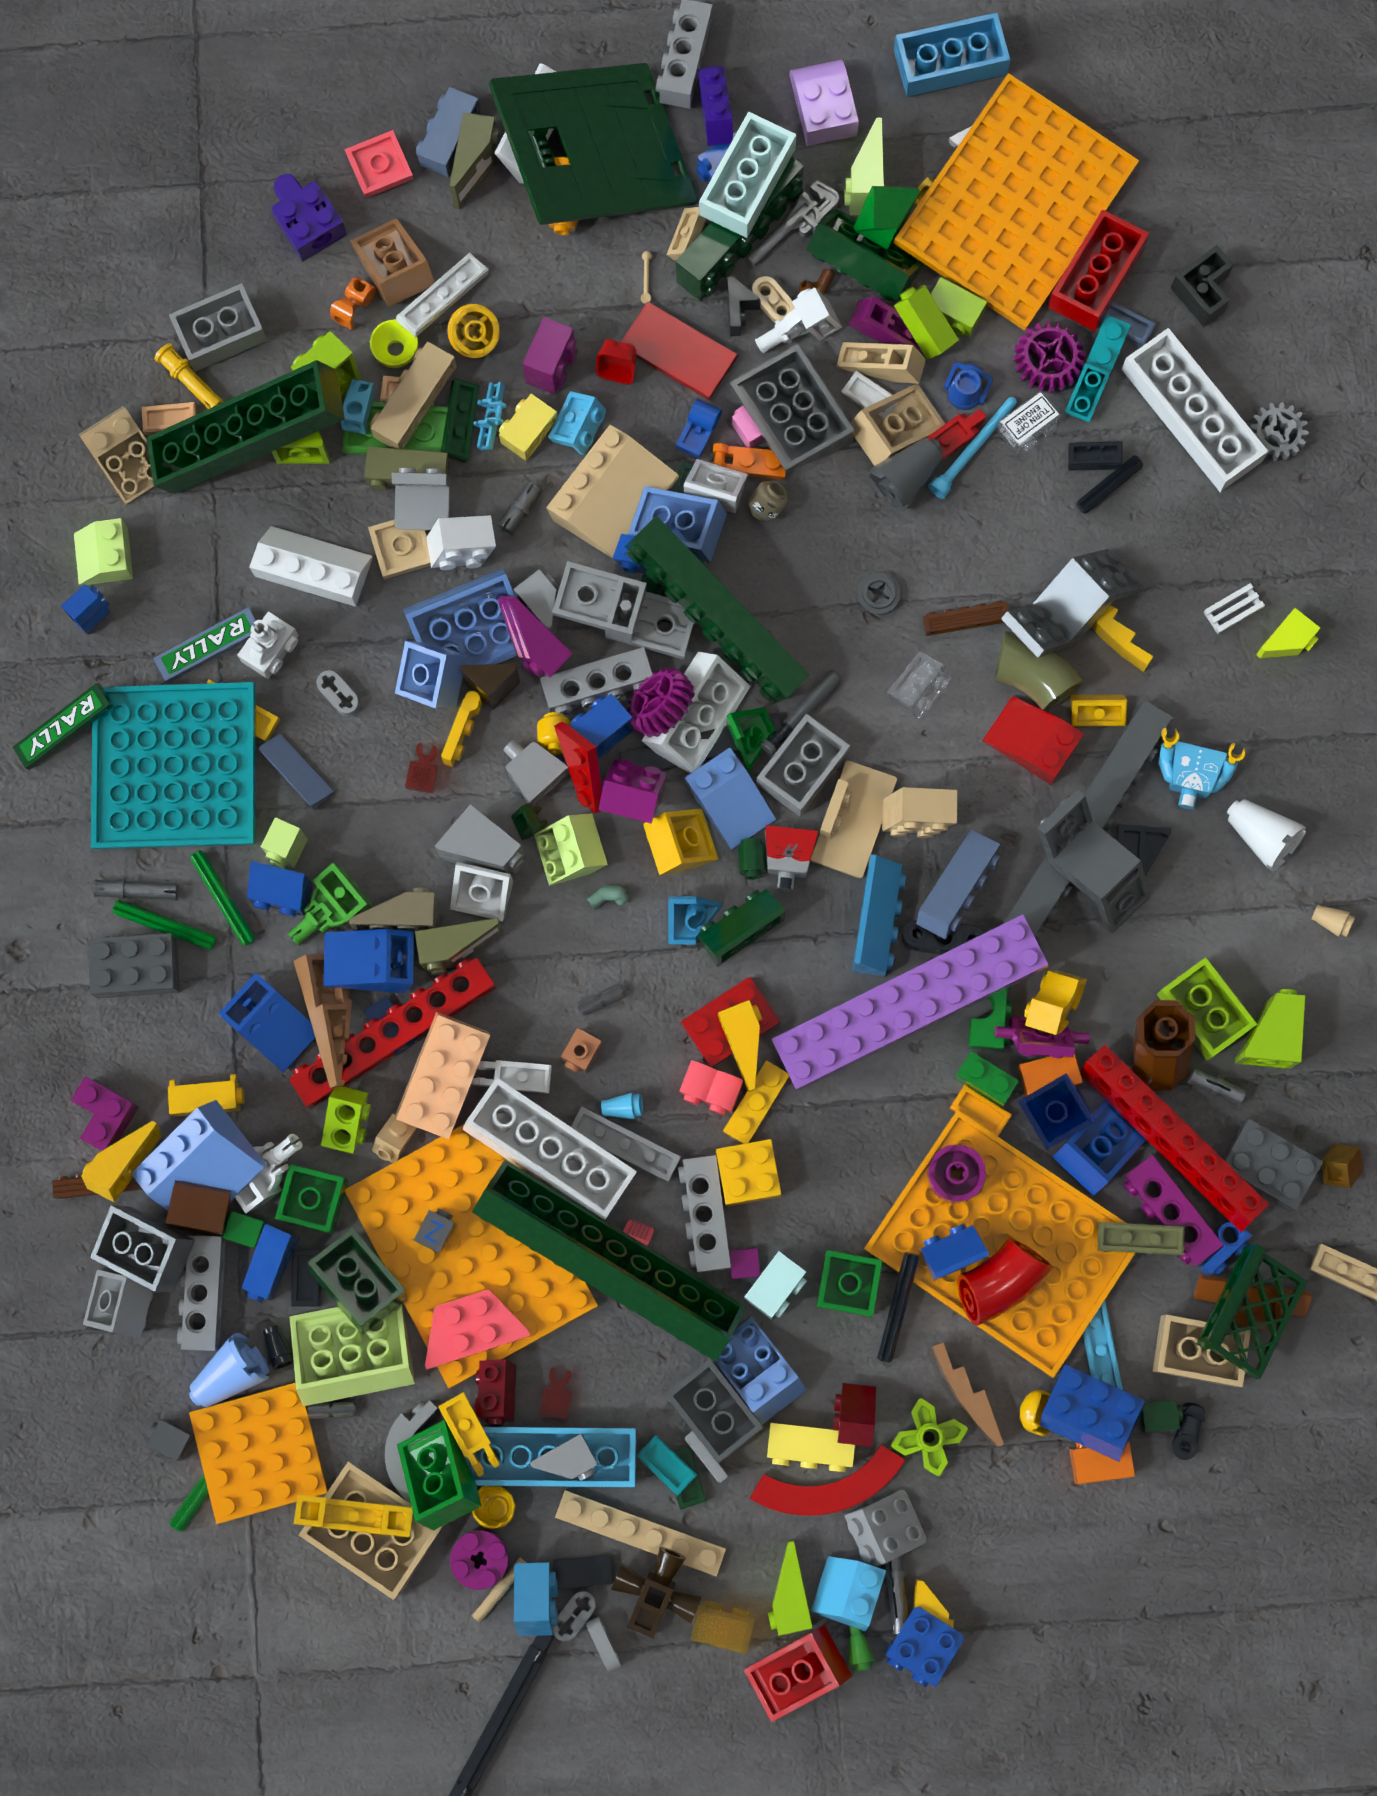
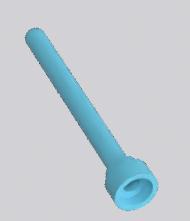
[928,397,1017,499]

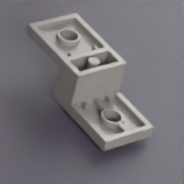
[552,561,694,660]

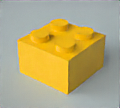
[716,1139,781,1207]

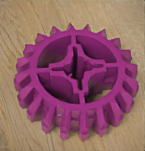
[1013,321,1086,394]
[626,667,695,738]

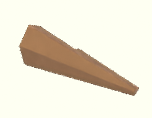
[293,954,352,1088]

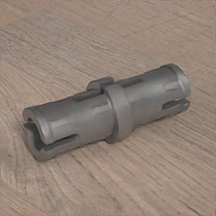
[498,482,542,535]
[1188,1067,1247,1106]

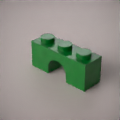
[968,986,1012,1052]

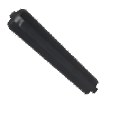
[877,1252,919,1363]

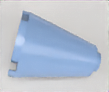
[189,1333,270,1407]

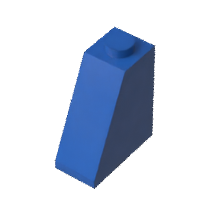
[242,1224,300,1303]

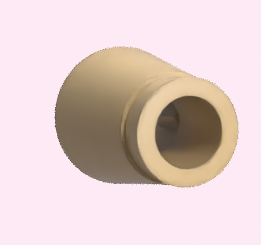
[1311,905,1356,937]

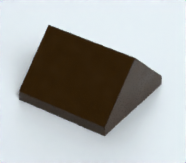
[461,664,520,710]

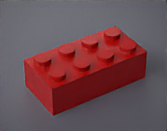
[1049,209,1149,332]

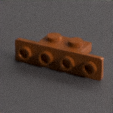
[1194,1275,1312,1330]

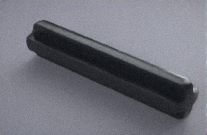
[1076,455,1144,514]

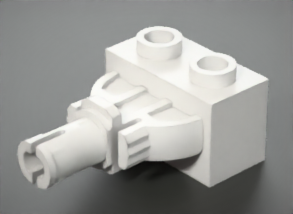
[755,288,842,354]
[237,611,299,679]
[235,1134,303,1213]

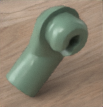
[586,885,629,910]

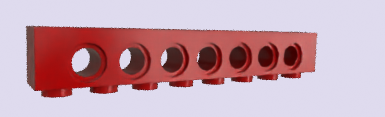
[289,957,496,1109]
[1080,1044,1269,1233]

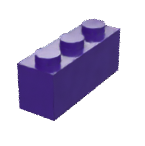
[697,66,733,146]

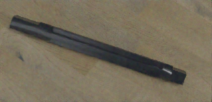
[449,1635,555,1796]

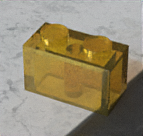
[691,1600,755,1654]

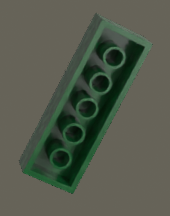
[676,156,804,302]

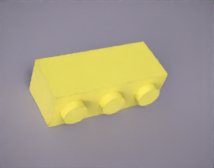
[767,1423,855,1472]

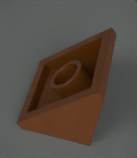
[166,1180,231,1237]

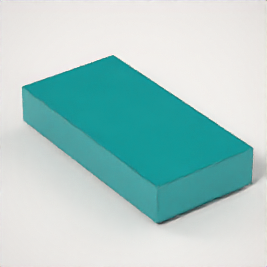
[636,1435,697,1496]

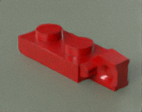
[926,409,986,463]

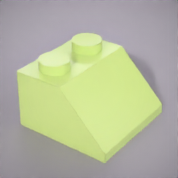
[74,518,133,586]

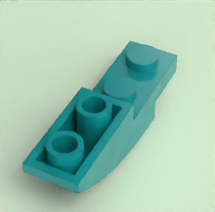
[1064,315,1131,423]

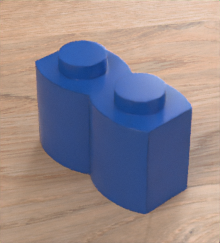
[61,584,110,634]

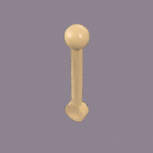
[641,251,652,305]

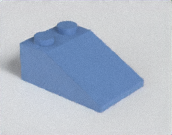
[628,486,727,563]
[685,748,776,851]

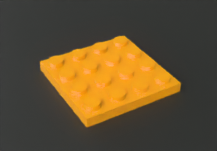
[189,1383,328,1524]

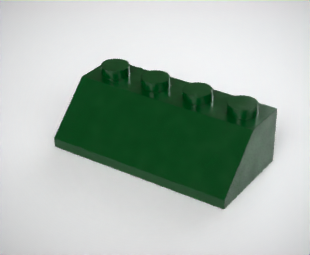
[806,209,924,302]

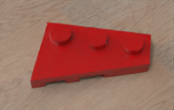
[554,721,602,814]

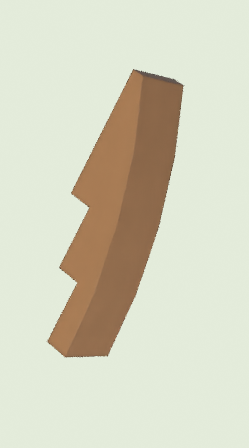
[931,1342,1004,1447]

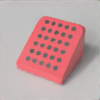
[623,1220,654,1247]

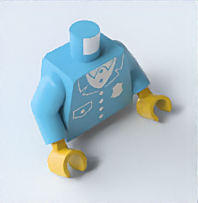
[1158,728,1246,810]

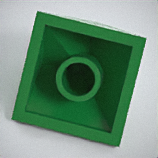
[853,186,920,249]

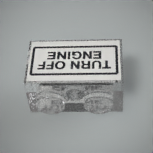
[996,391,1061,455]

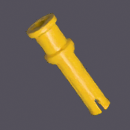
[154,343,224,409]

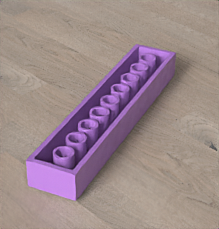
[772,914,1049,1091]

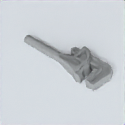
[747,180,839,266]

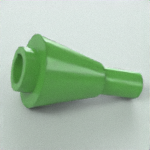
[848,1626,876,1672]

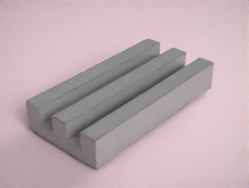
[685,1431,728,1483]

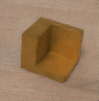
[1321,1144,1363,1188]

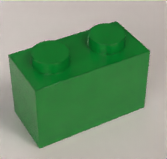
[954,1051,1019,1108]

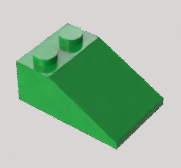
[397,1420,481,1531]

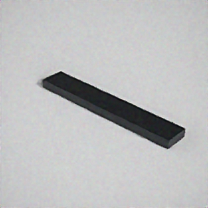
[620,713,785,772]

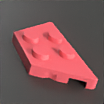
[425,1289,531,1370]

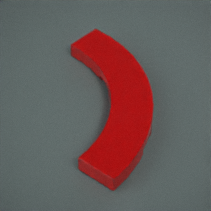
[749,1445,905,1516]

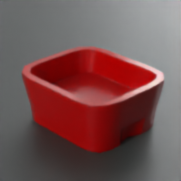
[595,339,637,385]

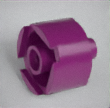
[927,1145,986,1204]
[450,1529,510,1590]

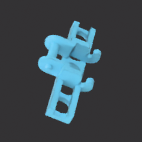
[473,382,507,450]

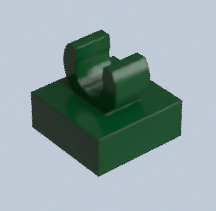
[511,803,548,840]

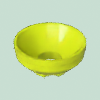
[370,320,418,368]

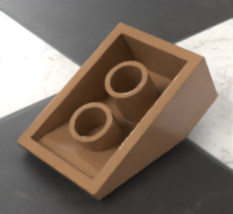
[350,218,435,307]

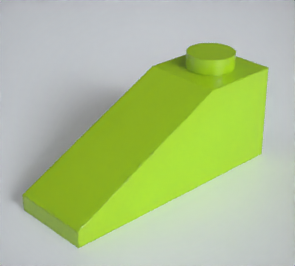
[768,1540,812,1636]

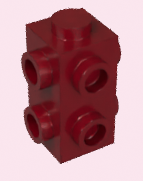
[474,1359,516,1427]

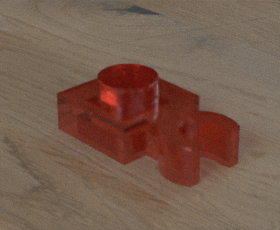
[405,743,438,794]
[539,1368,572,1420]

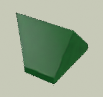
[726,707,776,772]

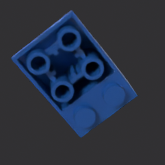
[323,929,414,993]
[218,973,315,1073]

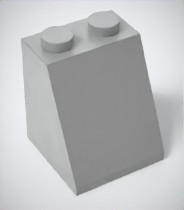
[435,804,525,874]

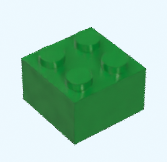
[275,1164,349,1235]
[816,1250,883,1318]

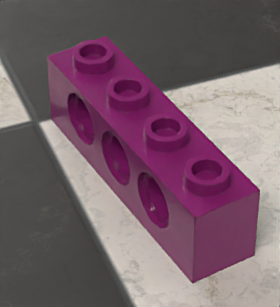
[1122,1155,1223,1267]

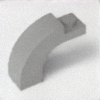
[385,1400,439,1503]

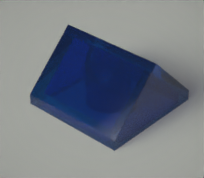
[1018,1073,1096,1150]

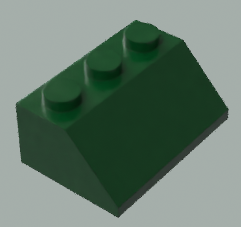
[698,889,786,966]

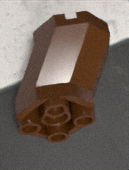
[1131,1000,1195,1091]

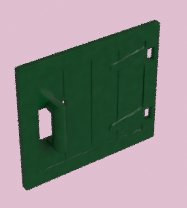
[489,63,698,225]

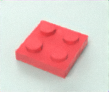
[345,130,413,199]

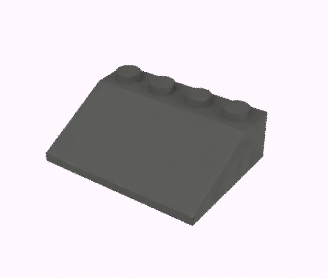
[729,344,855,472]

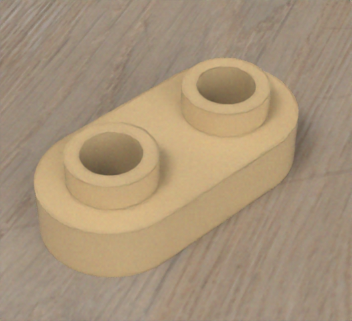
[752,276,795,323]

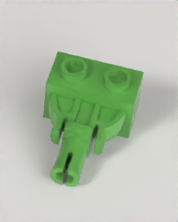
[288,863,375,946]

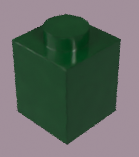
[1140,1400,1183,1433]

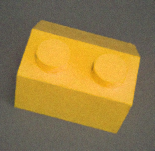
[643,809,719,875]

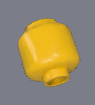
[537,712,571,755]

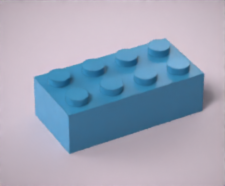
[894,12,1010,97]

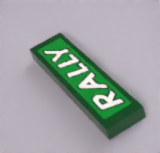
[12,683,113,770]

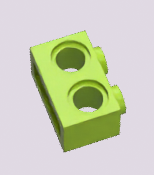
[321,1086,371,1154]

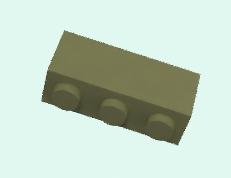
[364,447,450,490]

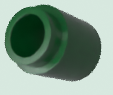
[738,838,767,880]

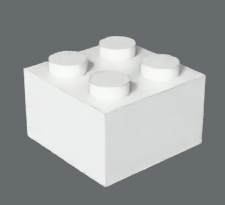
[426,515,496,570]

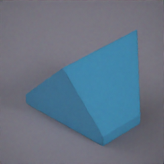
[668,896,723,945]

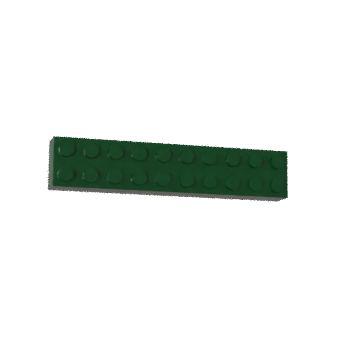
[472,1160,746,1362]

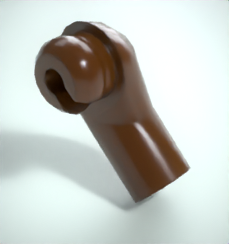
[799,269,835,295]

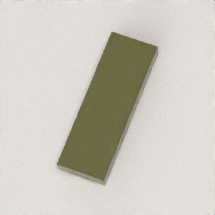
[1097,1222,1184,1255]

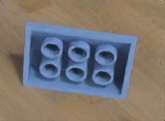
[403,569,517,678]
[131,1100,267,1211]

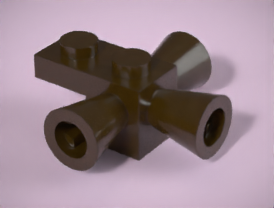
[611,1547,702,1638]

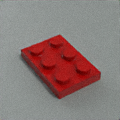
[681,977,780,1068]

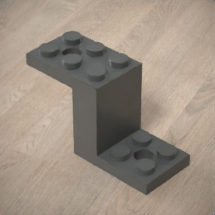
[1001,549,1144,658]
[1037,789,1150,933]

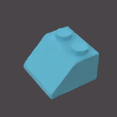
[810,1556,886,1631]

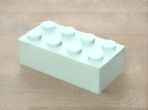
[699,112,796,238]

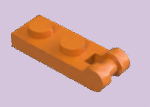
[712,443,786,480]

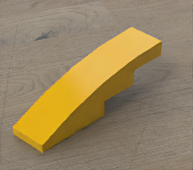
[1091,605,1153,672]

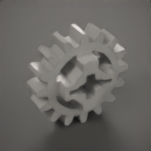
[1249,402,1309,461]

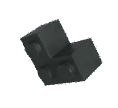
[1171,245,1234,327]

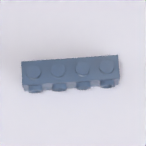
[916,829,1001,939]

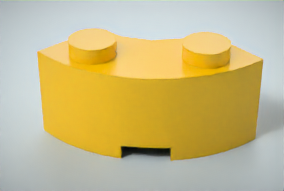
[1024,970,1087,1035]

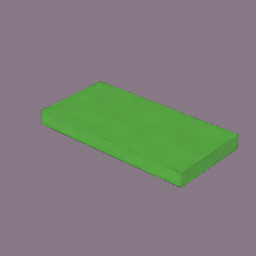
[342,402,448,455]

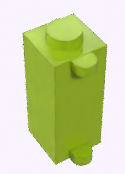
[893,284,959,360]

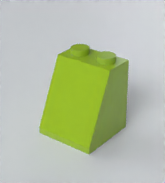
[272,431,330,464]
[1234,989,1305,1069]

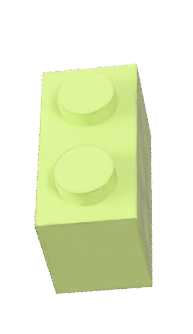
[261,817,308,869]

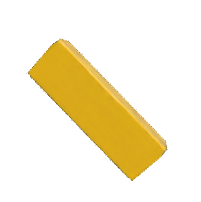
[1070,694,1127,727]

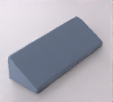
[258,734,334,810]

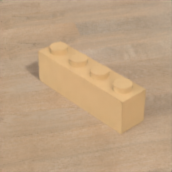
[370,341,457,449]

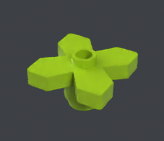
[891,1398,968,1476]

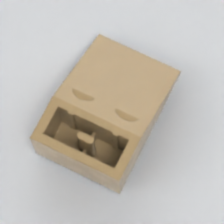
[78,406,154,505]

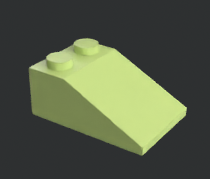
[844,118,884,215]

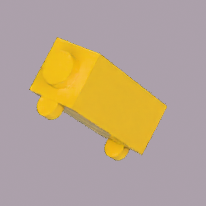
[168,1074,245,1117]

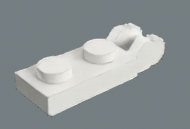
[472,1060,552,1094]

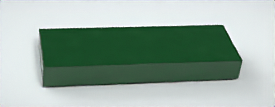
[441,378,480,463]

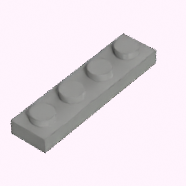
[571,1106,681,1183]

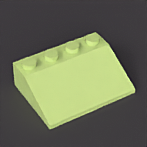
[290,1304,415,1406]

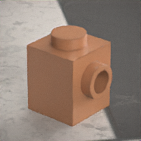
[561,1028,603,1074]

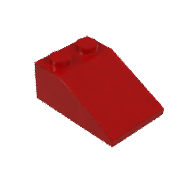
[982,696,1084,785]
[744,1624,853,1722]

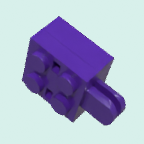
[270,174,347,262]

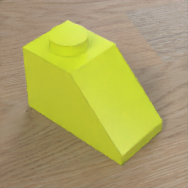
[1256,608,1320,658]

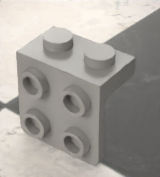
[392,468,450,530]
[844,1490,927,1567]

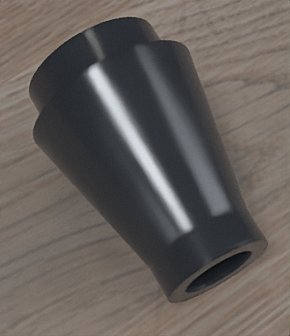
[263,1325,294,1370]

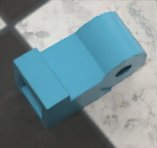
[341,379,375,435]

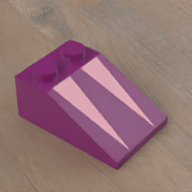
[497,596,572,677]

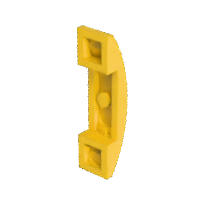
[294,1494,413,1537]

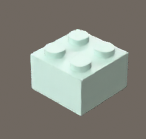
[744,1251,807,1319]

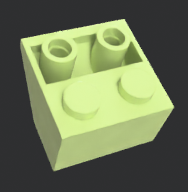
[534,814,608,886]

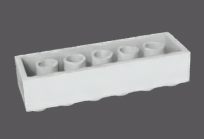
[1122,328,1268,492]
[463,1077,637,1220]

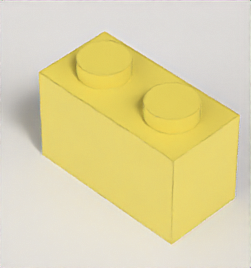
[499,394,558,461]

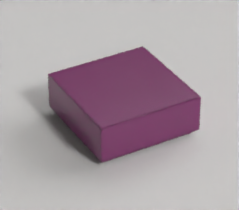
[730,1249,760,1279]

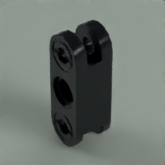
[902,920,984,955]

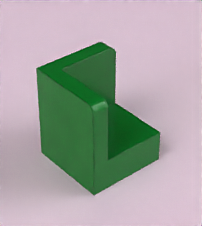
[223,1211,268,1248]

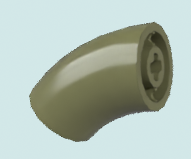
[995,631,1085,711]

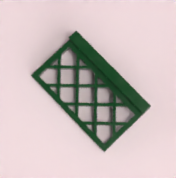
[1196,1243,1308,1379]

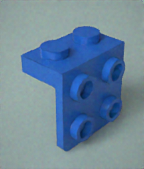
[884,1607,964,1687]

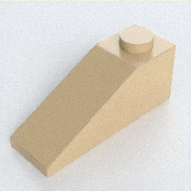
[836,342,926,384]

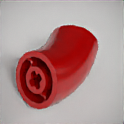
[957,1237,1053,1326]

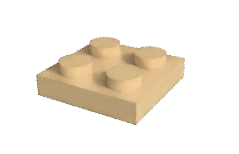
[368,519,431,580]

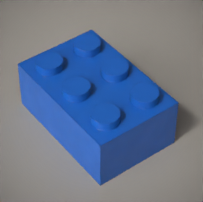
[1040,1365,1145,1462]

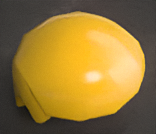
[1020,1390,1051,1436]
[472,1486,516,1529]

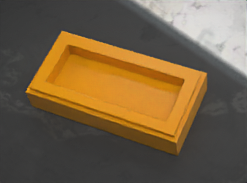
[950,1084,1012,1136]

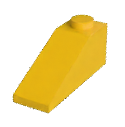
[718,1000,762,1092]
[81,1121,162,1203]

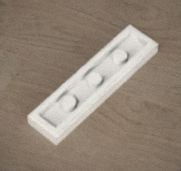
[396,253,489,338]

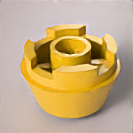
[448,304,500,358]

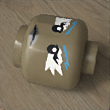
[748,481,788,521]

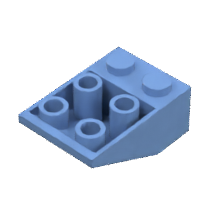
[715,1317,807,1425]

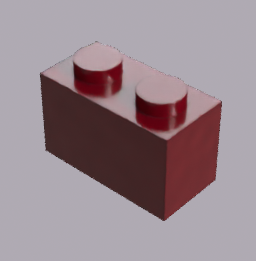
[833,1383,876,1447]

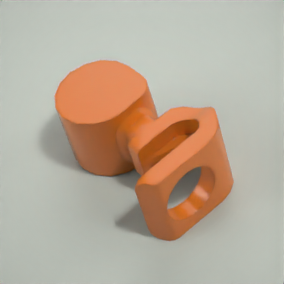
[330,277,376,331]

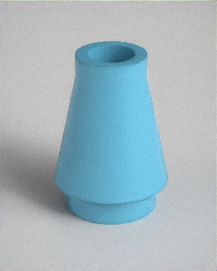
[601,1092,644,1120]

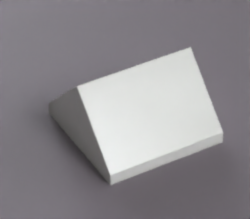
[684,459,748,513]
[450,862,513,921]

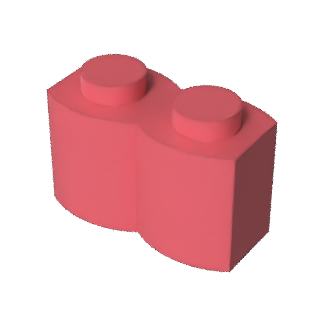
[679,1060,744,1116]

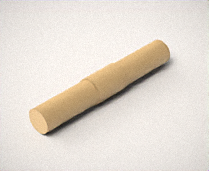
[472,1557,528,1623]

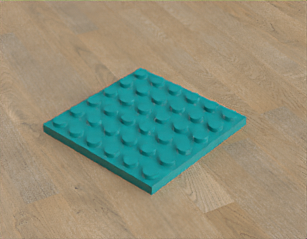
[91,682,256,850]

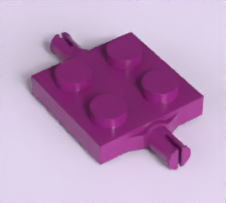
[994,1016,1090,1058]

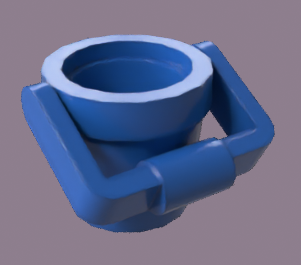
[944,362,993,410]

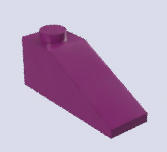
[849,296,926,358]

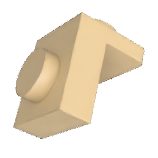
[372,1114,417,1163]

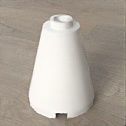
[1227,799,1306,871]

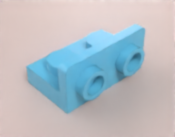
[548,391,606,455]

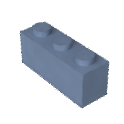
[416,87,480,177]

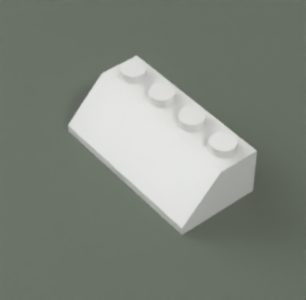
[250,526,373,607]
[642,652,751,774]

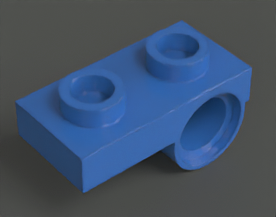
[676,398,723,459]
[1199,1222,1252,1275]

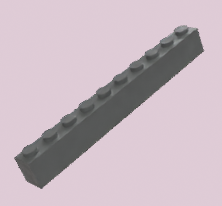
[1003,700,1173,942]

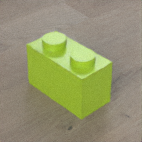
[931,277,987,338]

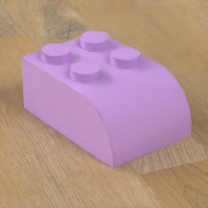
[789,59,859,146]

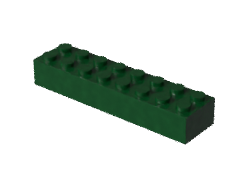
[146,360,345,494]
[624,515,809,703]

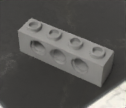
[656,0,713,109]
[540,647,653,715]
[678,1155,731,1273]
[177,1236,226,1351]

